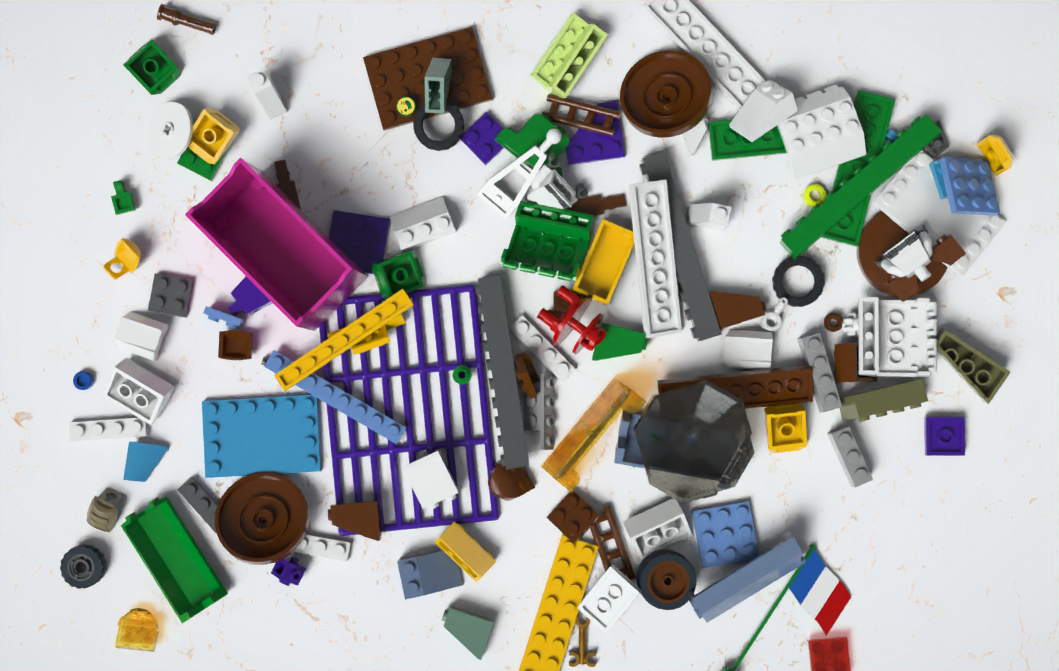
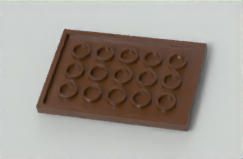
[363,27,493,131]

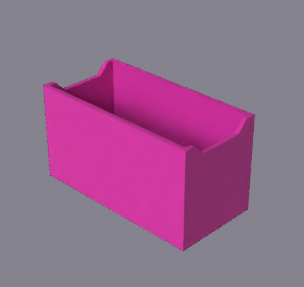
[185,157,368,331]

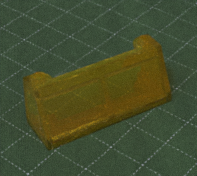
[541,378,646,493]

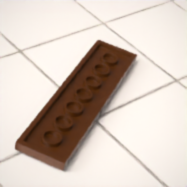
[657,365,813,417]

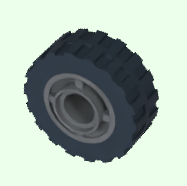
[60,544,107,589]

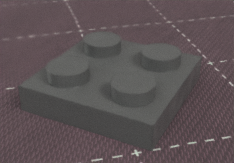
[148,273,194,318]

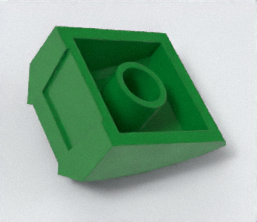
[123,39,180,95]
[372,250,425,300]

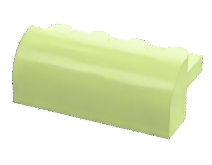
[529,12,608,98]

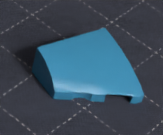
[123,441,169,482]

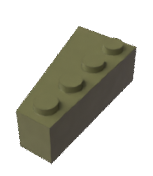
[934,328,1011,404]
[839,379,928,422]

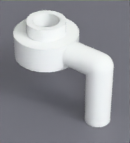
[761,298,788,333]

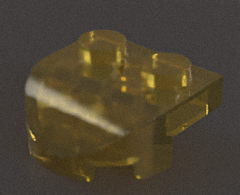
[115,608,159,652]

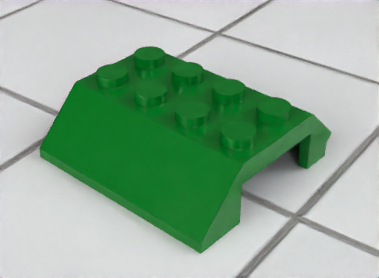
[501,201,594,281]

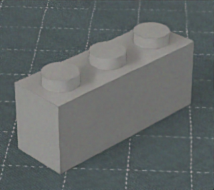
[827,426,873,488]

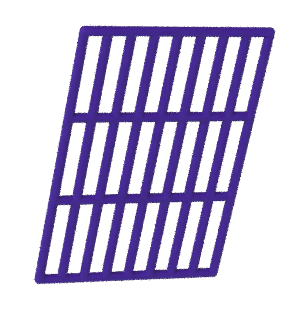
[319,284,499,536]

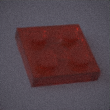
[807,636,851,671]

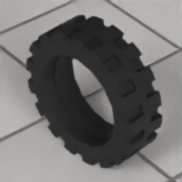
[413,100,464,151]
[772,256,825,307]

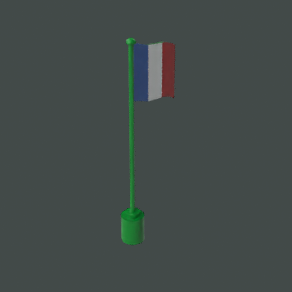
[721,544,851,671]

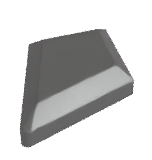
[925,120,949,159]

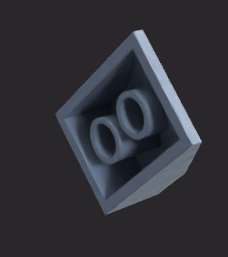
[397,550,463,600]

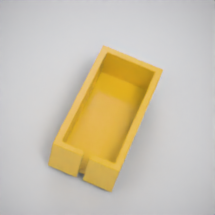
[572,219,634,306]

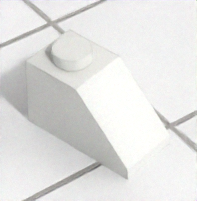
[682,116,708,157]

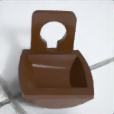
[218,330,253,360]

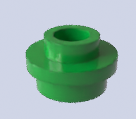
[452,365,472,385]

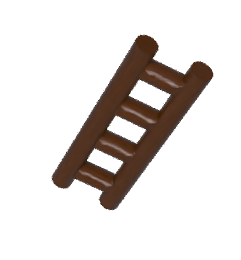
[541,94,621,137]
[590,505,636,580]

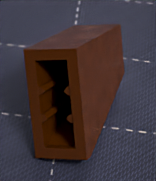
[709,291,766,329]
[328,500,382,541]

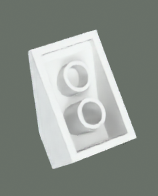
[729,79,798,142]

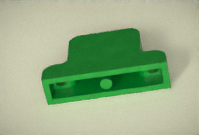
[494,114,569,177]

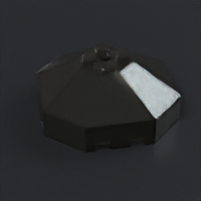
[633,380,754,504]

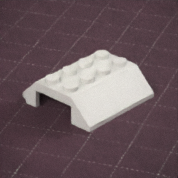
[776,84,866,180]
[858,297,937,377]

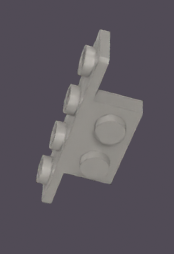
[524,373,555,450]

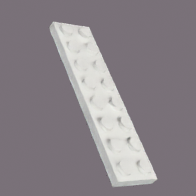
[642,0,765,110]
[628,180,682,338]

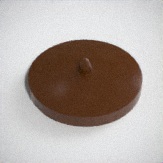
[620,50,713,138]
[856,211,948,297]
[215,472,309,565]

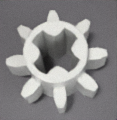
[842,313,858,337]

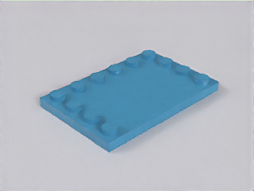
[202,395,321,478]

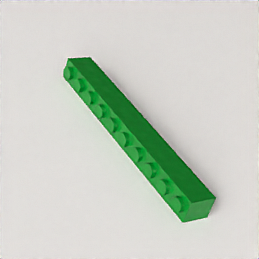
[780,115,942,260]

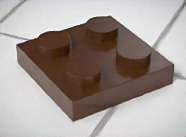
[546,489,601,544]

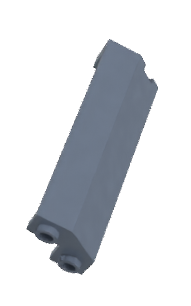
[689,531,806,623]

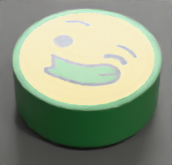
[396,97,416,117]

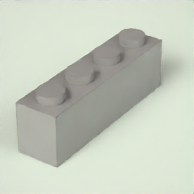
[798,333,842,413]

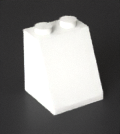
[402,450,459,510]

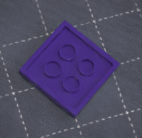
[329,210,390,274]

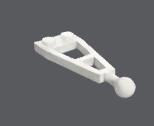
[477,129,562,219]

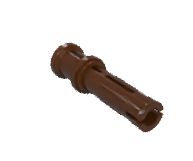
[157,4,216,35]

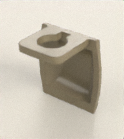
[86,488,123,532]

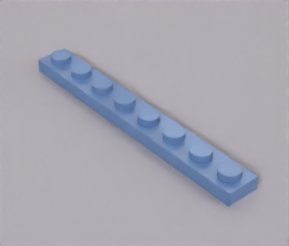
[264,350,407,444]

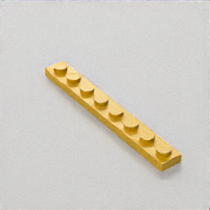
[274,289,414,391]

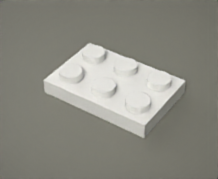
[578,565,642,633]

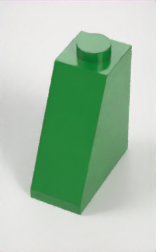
[591,322,648,361]

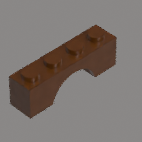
[887,234,966,302]

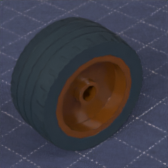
[636,549,697,610]

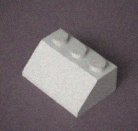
[389,197,456,252]
[103,358,174,425]
[623,497,692,561]

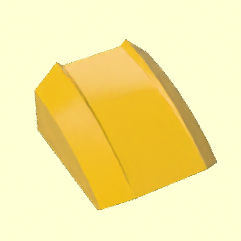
[188,107,240,164]
[976,134,1014,176]
[764,403,807,453]

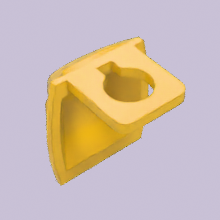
[103,238,141,280]

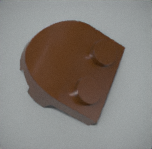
[515,351,540,399]
[488,463,535,501]

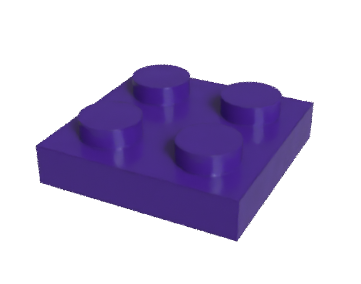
[460,112,504,166]
[924,417,965,456]

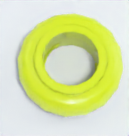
[803,184,827,207]

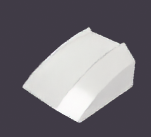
[114,312,169,361]
[723,330,773,370]

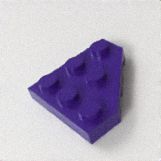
[566,101,625,166]

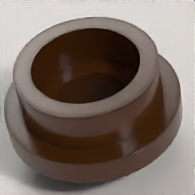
[824,313,843,332]

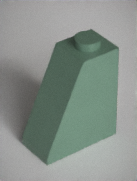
[425,58,452,114]
[442,606,494,660]

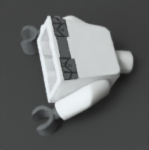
[527,153,588,210]
[875,225,933,282]

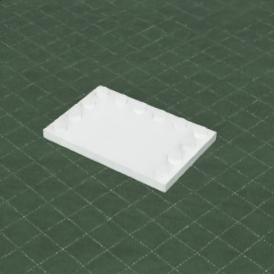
[872,150,1006,278]

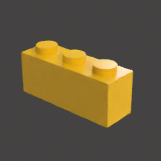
[435,522,496,582]

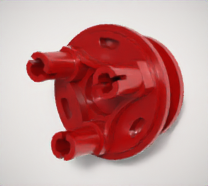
[536,285,606,355]

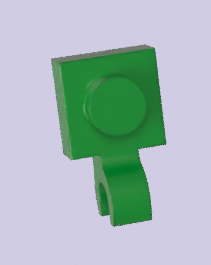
[111,180,136,215]

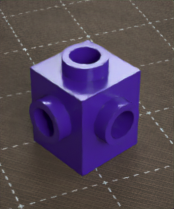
[271,556,306,586]

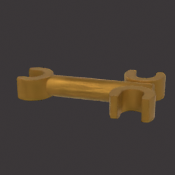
[569,616,596,667]

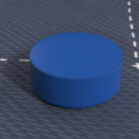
[73,371,94,390]

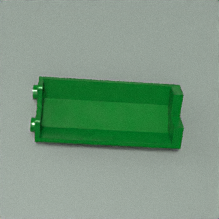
[120,496,228,624]

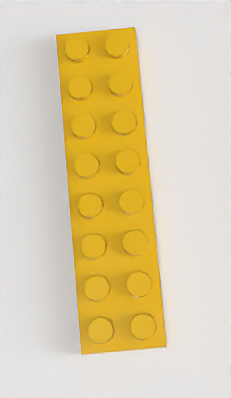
[519,535,599,671]

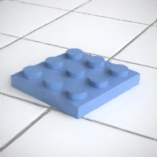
[939,156,1000,216]
[692,501,759,568]

